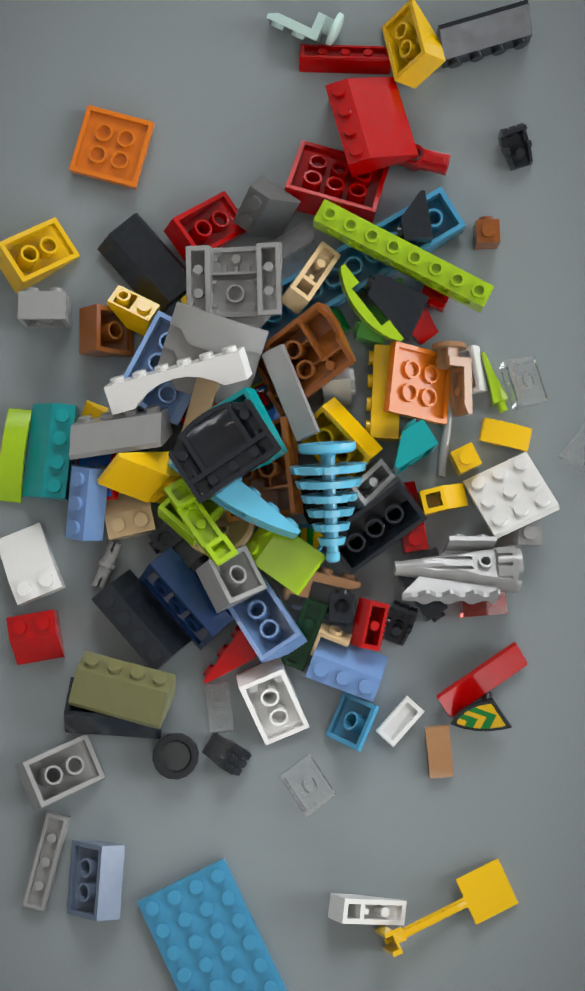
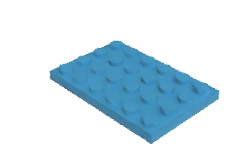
[137,858,287,991]

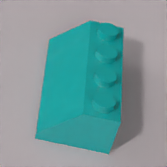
[22,403,80,502]

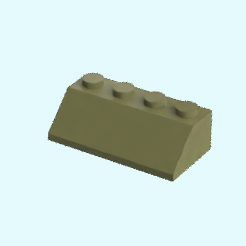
[68,651,176,730]

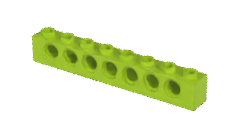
[313,199,495,313]

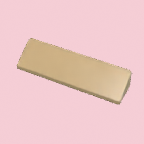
[182,377,220,431]

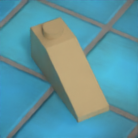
[282,241,341,315]

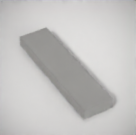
[261,344,320,442]
[21,811,71,913]

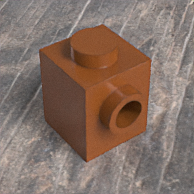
[473,216,500,250]

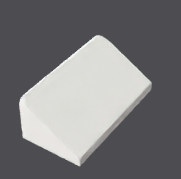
[459,345,488,394]

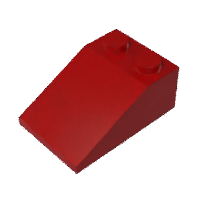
[164,191,247,262]

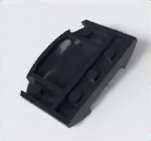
[168,399,282,504]

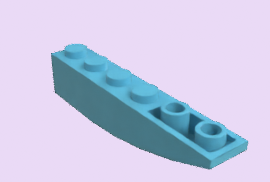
[167,458,301,539]

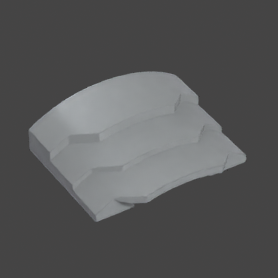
[186,242,282,328]
[158,301,269,404]

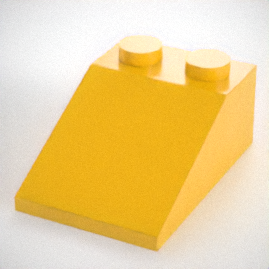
[382,0,446,89]
[0,217,80,293]
[97,452,182,503]

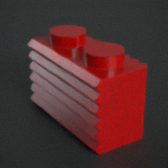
[349,597,390,651]

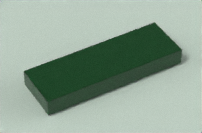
[282,597,329,671]

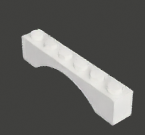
[104,345,252,415]

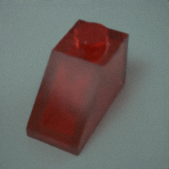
[459,591,508,618]

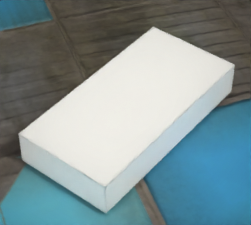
[375,695,425,747]

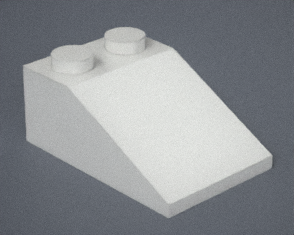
[0,522,66,606]
[236,657,310,745]

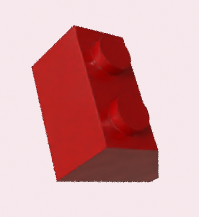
[6,609,65,665]

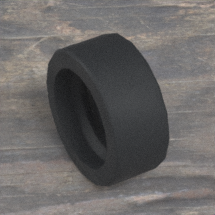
[152,733,199,780]

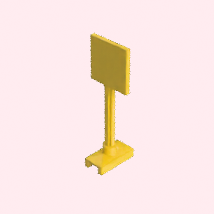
[374,858,518,957]

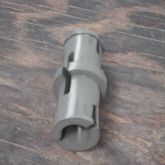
[91,540,122,589]

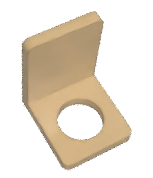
[310,623,352,656]

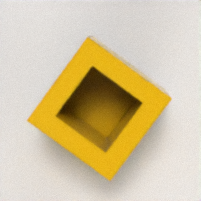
[448,442,482,476]

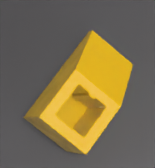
[107,285,160,336]
[417,483,469,516]

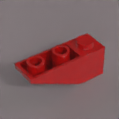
[203,625,257,684]

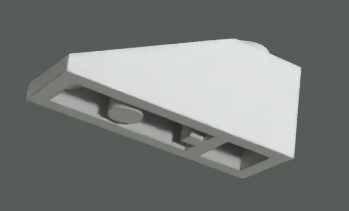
[328,893,407,926]

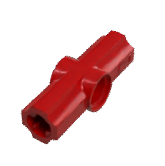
[396,144,451,176]

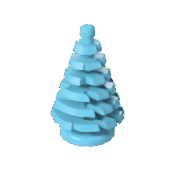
[289,441,367,563]

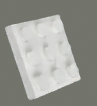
[463,452,560,539]

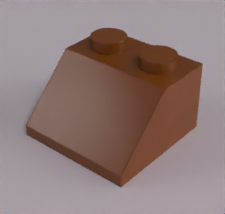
[79,304,134,357]

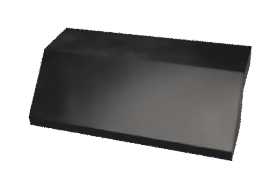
[97,213,187,313]

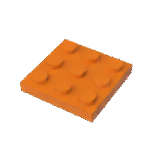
[69,105,155,190]
[383,341,450,425]

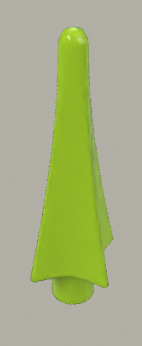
[481,352,509,413]

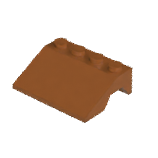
[257,302,356,417]
[226,417,304,522]

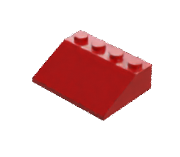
[325,77,419,178]
[284,140,389,224]

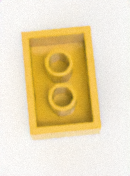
[301,397,383,477]

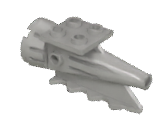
[393,534,523,604]

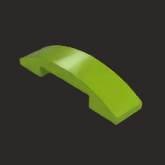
[338,264,404,342]
[0,408,32,503]
[164,478,238,567]

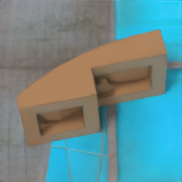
[425,725,454,779]

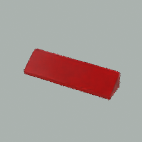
[299,44,391,75]
[436,642,527,717]

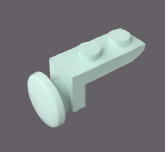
[266,12,344,46]

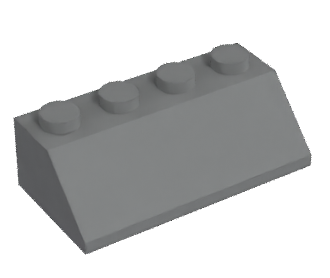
[69,405,173,460]

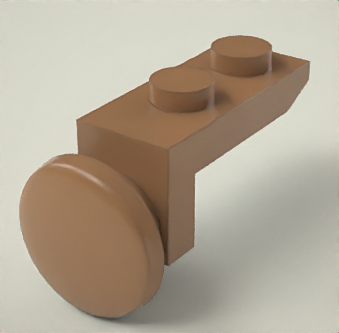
[432,341,473,417]
[282,566,361,601]

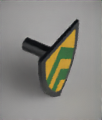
[451,692,512,731]

